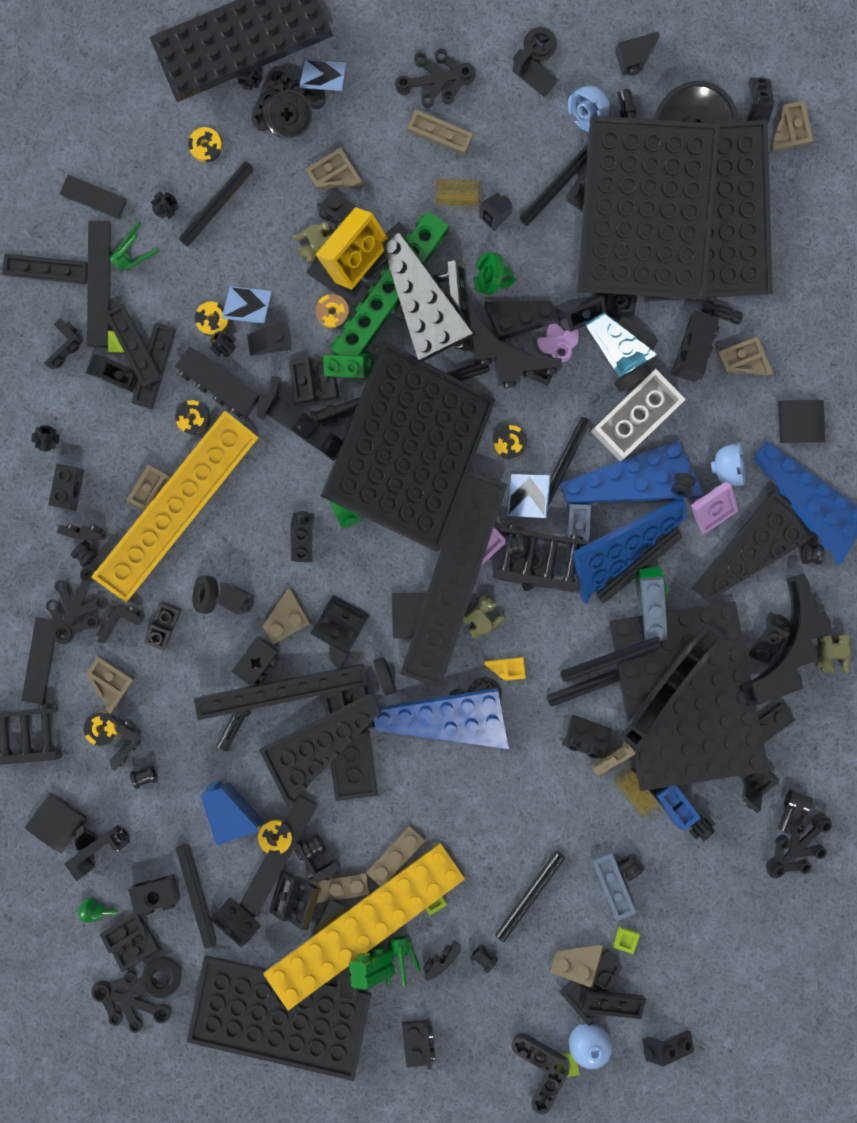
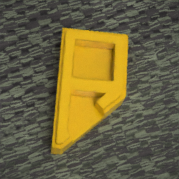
[484,657,526,681]

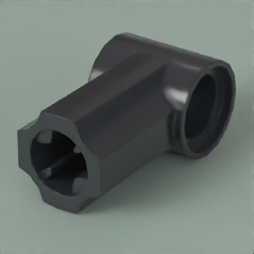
[778,790,813,835]

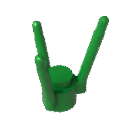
[109,221,159,271]
[386,936,421,987]

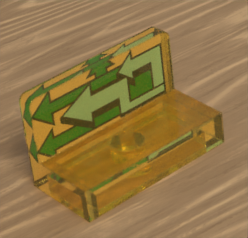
[436,179,479,206]
[615,770,662,817]

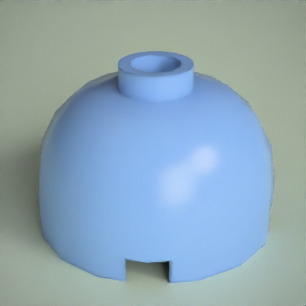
[568,85,610,132]
[711,443,745,486]
[569,1022,612,1069]

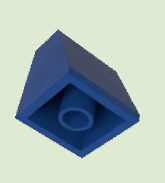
[200,780,264,846]

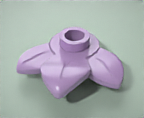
[537,323,579,363]

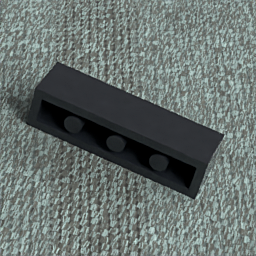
[175,346,260,418]

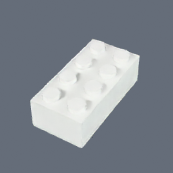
[591,369,686,461]

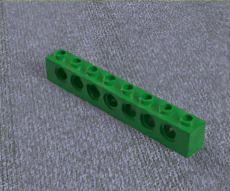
[331,211,449,356]

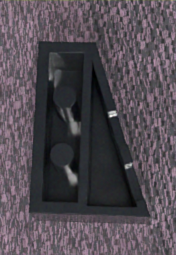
[671,311,720,382]

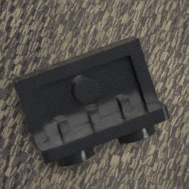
[562,715,613,759]

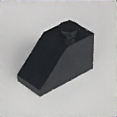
[615,31,660,76]
[479,193,513,231]
[555,295,607,332]
[247,324,292,356]
[86,354,138,393]

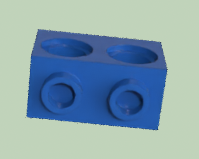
[652,786,700,831]

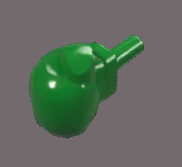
[78,898,117,923]

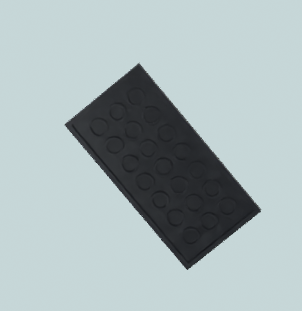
[150,0,333,102]
[187,955,372,1081]

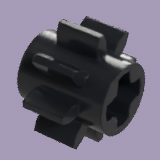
[237,68,262,90]
[151,191,178,219]
[209,330,236,357]
[31,425,60,452]
[689,814,716,842]

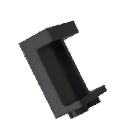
[64,825,130,881]

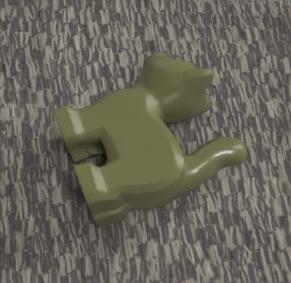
[293,221,332,263]
[463,595,506,639]
[815,635,852,674]

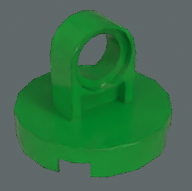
[474,252,515,296]

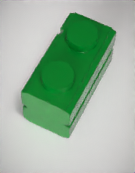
[349,946,395,990]

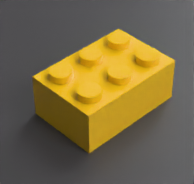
[316,207,388,290]

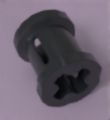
[130,764,158,789]
[470,944,499,973]

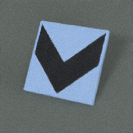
[300,59,346,91]
[222,286,272,323]
[507,474,551,518]

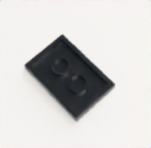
[331,731,378,801]

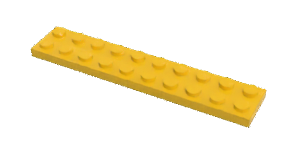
[91,411,259,602]
[263,843,465,1010]

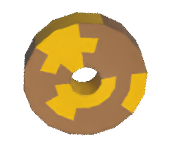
[315,294,349,329]

